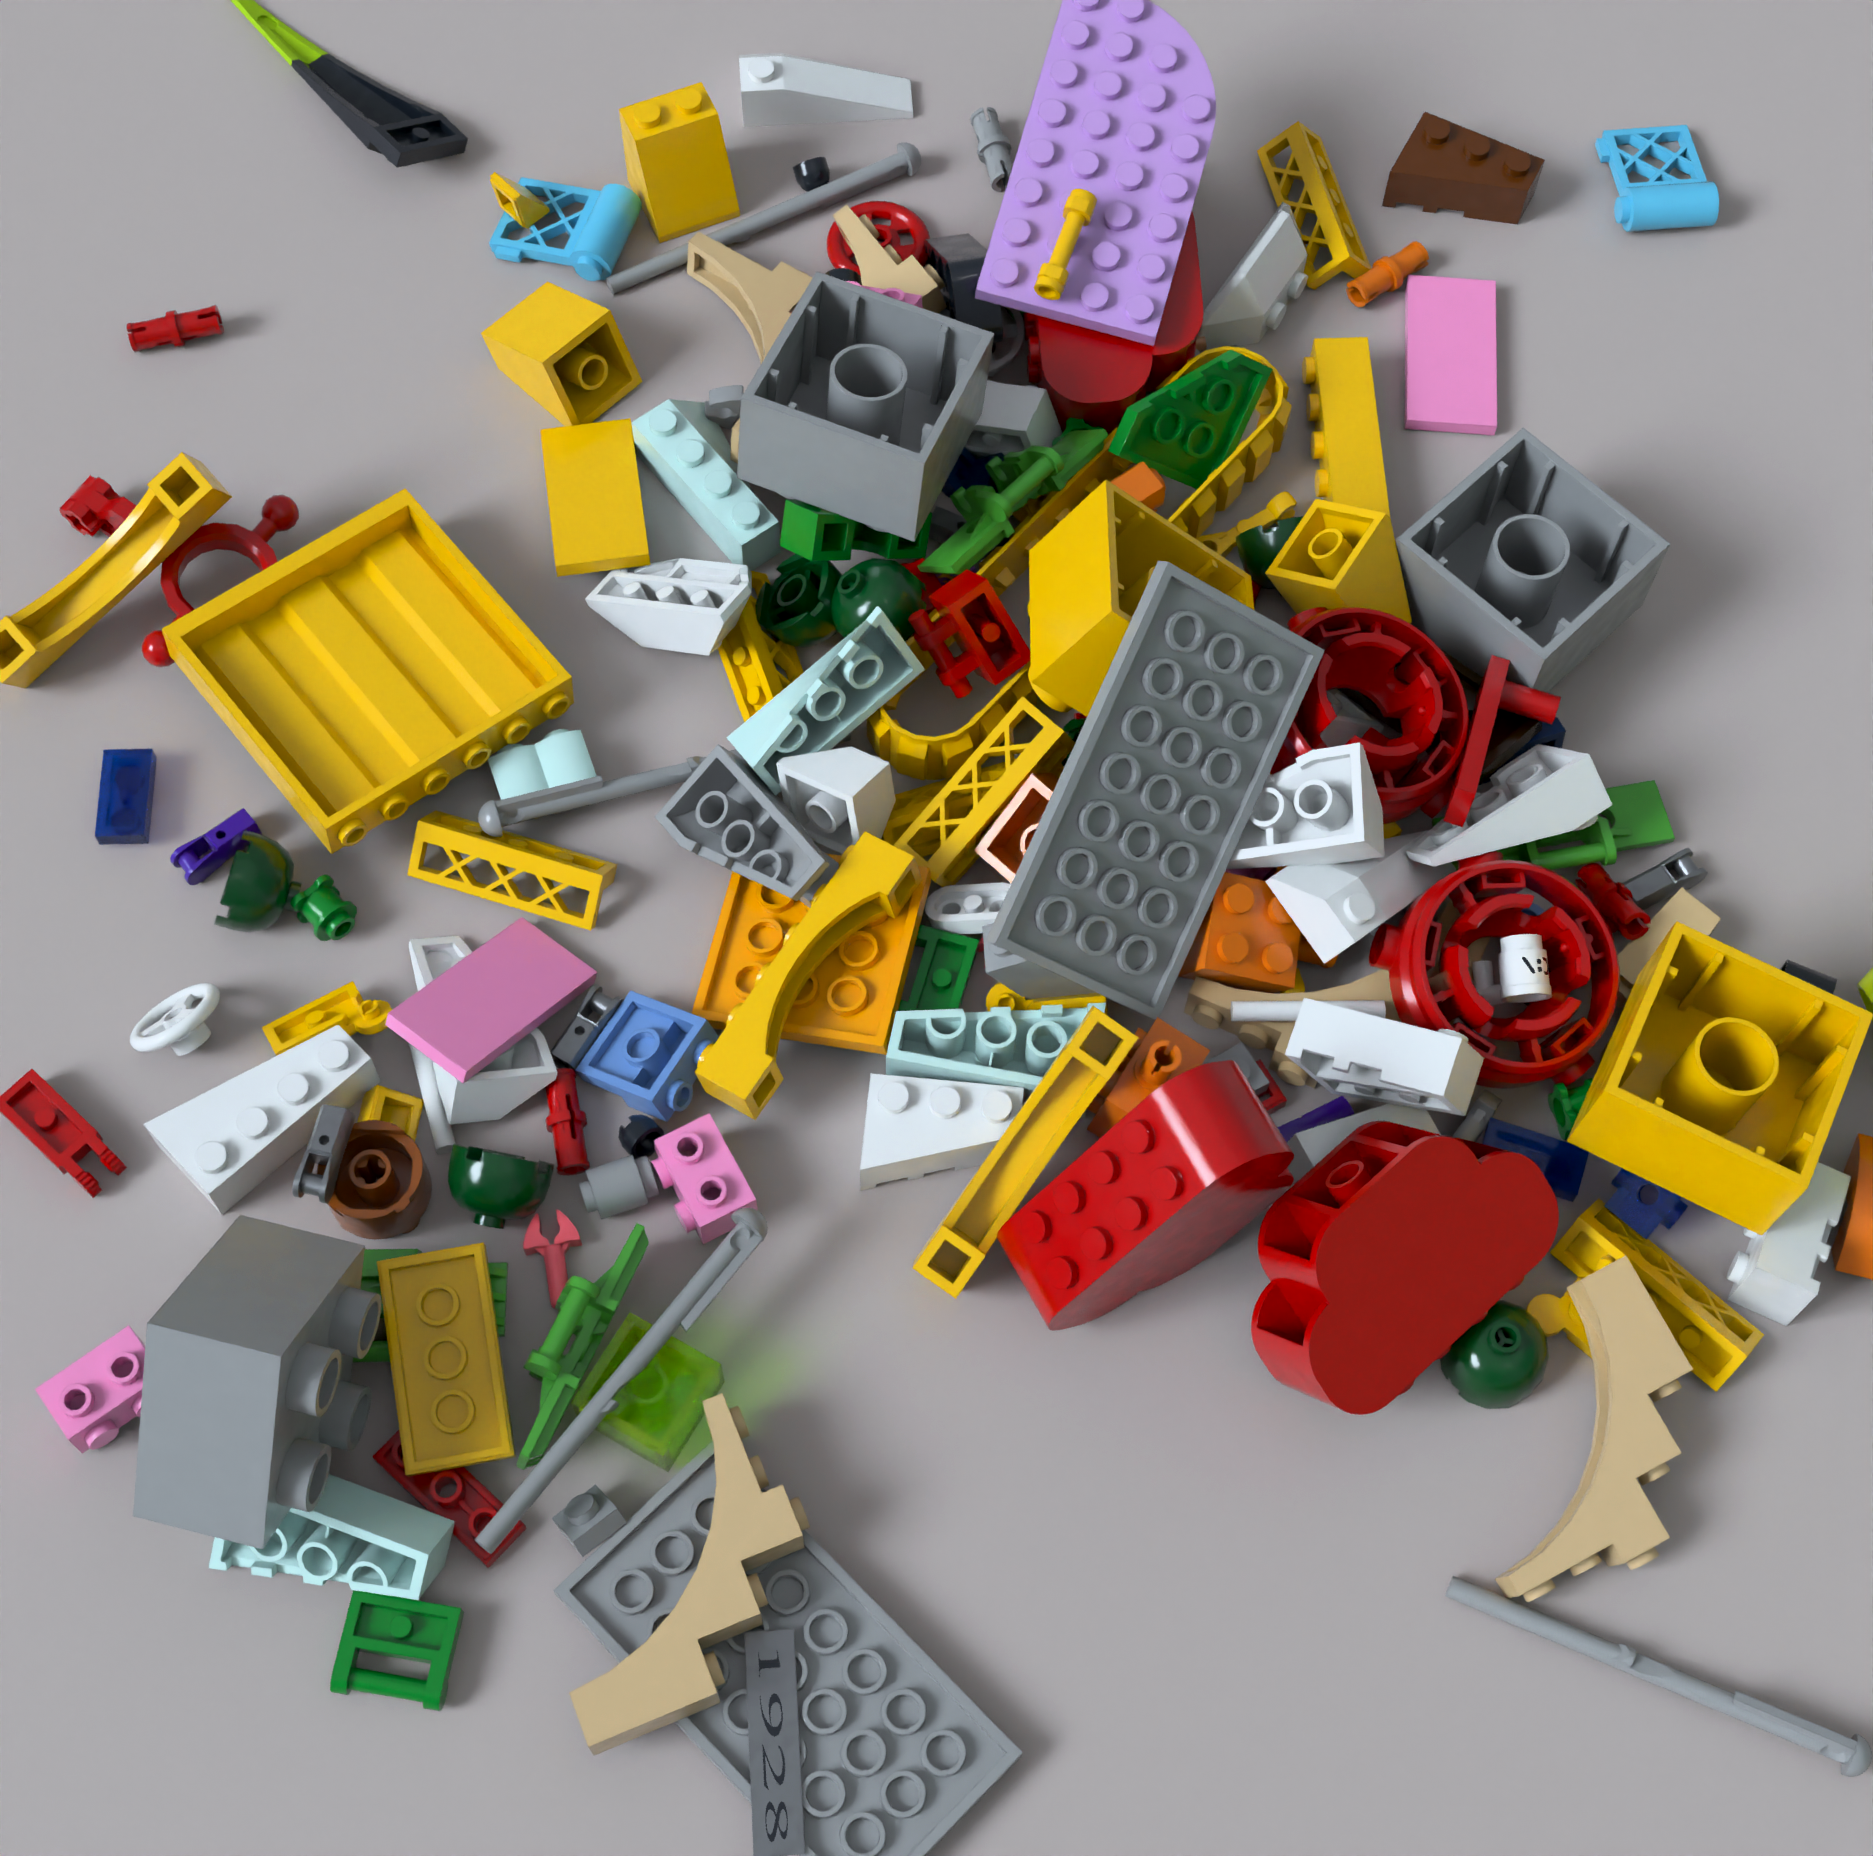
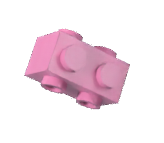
[651,1113,758,1244]
[35,1325,145,1454]

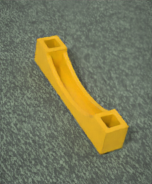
[0,452,232,689]
[695,831,922,1120]
[912,1006,1139,1299]

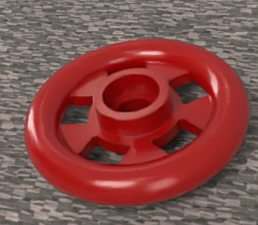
[826,201,930,276]

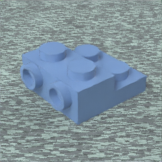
[575,990,719,1122]

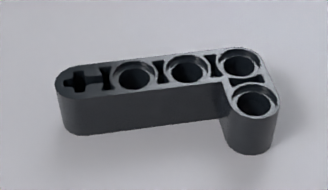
[924,233,1003,343]

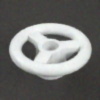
[130,983,220,1056]

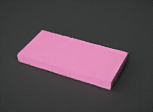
[1404,275,1497,435]
[385,917,597,1084]

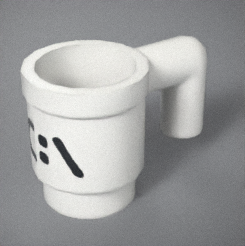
[1472,934,1552,1006]

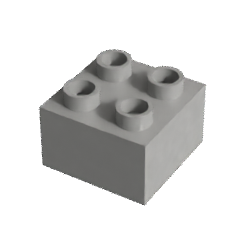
[737,272,994,542]
[1396,428,1670,693]
[133,1215,381,1549]

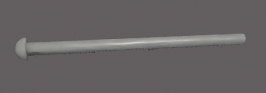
[606,143,921,294]
[478,733,851,837]
[475,1208,768,1554]
[1445,1576,1872,1777]

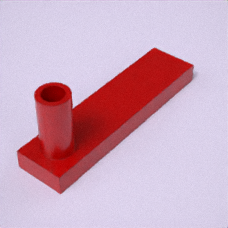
[1444,655,1561,827]

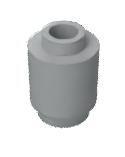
[579,1155,659,1220]

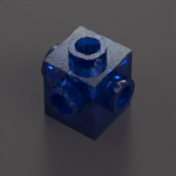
[1604,1168,1689,1239]

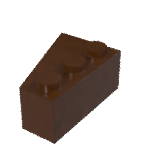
[1382,112,1545,225]

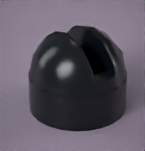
[793,157,830,192]
[618,1114,664,1159]

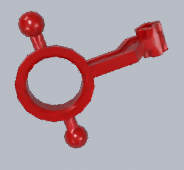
[59,475,299,667]

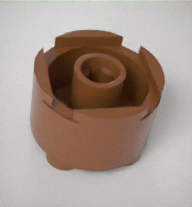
[317,1120,432,1240]

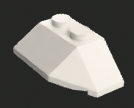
[1198,202,1308,353]
[585,558,752,656]

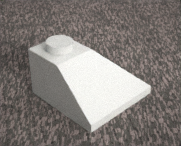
[776,746,896,856]

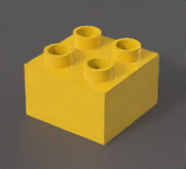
[1027,479,1254,716]
[1567,921,1873,1236]

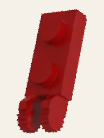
[0,1069,127,1198]

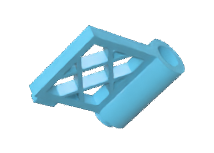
[1595,125,1719,232]
[489,177,642,281]

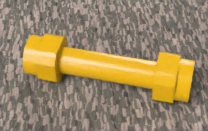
[1034,189,1097,300]

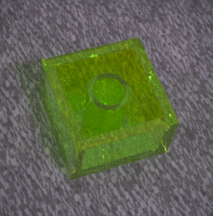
[571,1312,725,1472]

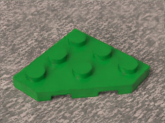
[1108,350,1273,489]

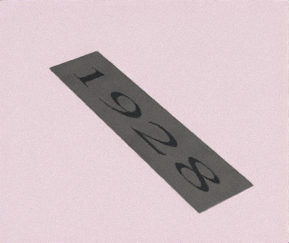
[744,1629,805,1856]

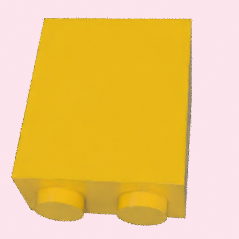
[619,82,740,243]
[481,281,643,426]
[1265,499,1412,624]

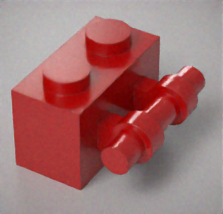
[908,569,1031,698]

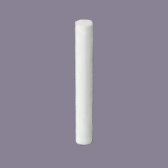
[1231,1000,1386,1022]
[409,1043,456,1154]

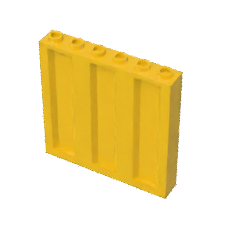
[162,488,574,854]

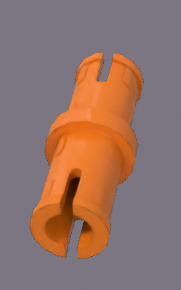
[1346,241,1429,307]

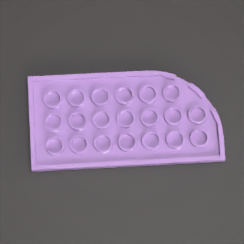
[975,0,1216,346]

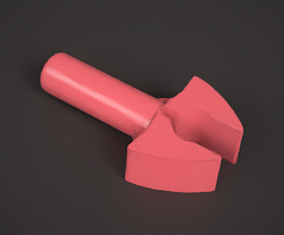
[523,1209,582,1309]

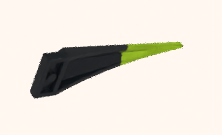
[230,0,468,167]

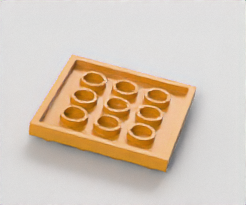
[691,853,932,1055]

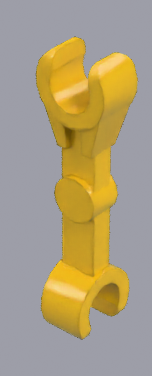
[1197,491,1297,558]

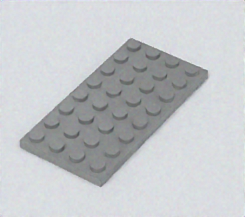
[986,561,1325,1020]
[553,1441,1023,1856]

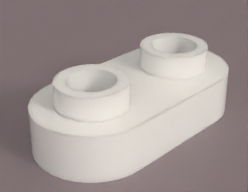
[925,882,1011,934]

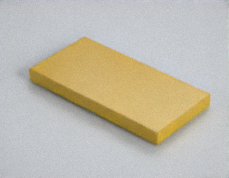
[540,418,651,577]
[377,1242,516,1477]

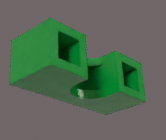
[780,499,932,561]

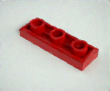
[372,1430,527,1568]

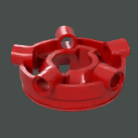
[1270,607,1469,825]
[1369,851,1620,1089]

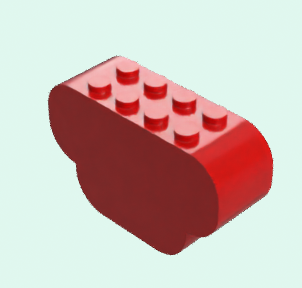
[1023,212,1204,435]
[997,1060,1294,1331]
[1251,1121,1559,1415]

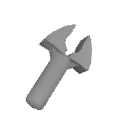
[705,385,744,429]
[1453,1089,1503,1142]

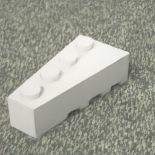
[144,1025,381,1215]

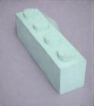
[631,399,781,571]
[726,606,925,796]
[886,1003,1106,1118]
[209,1474,455,1600]

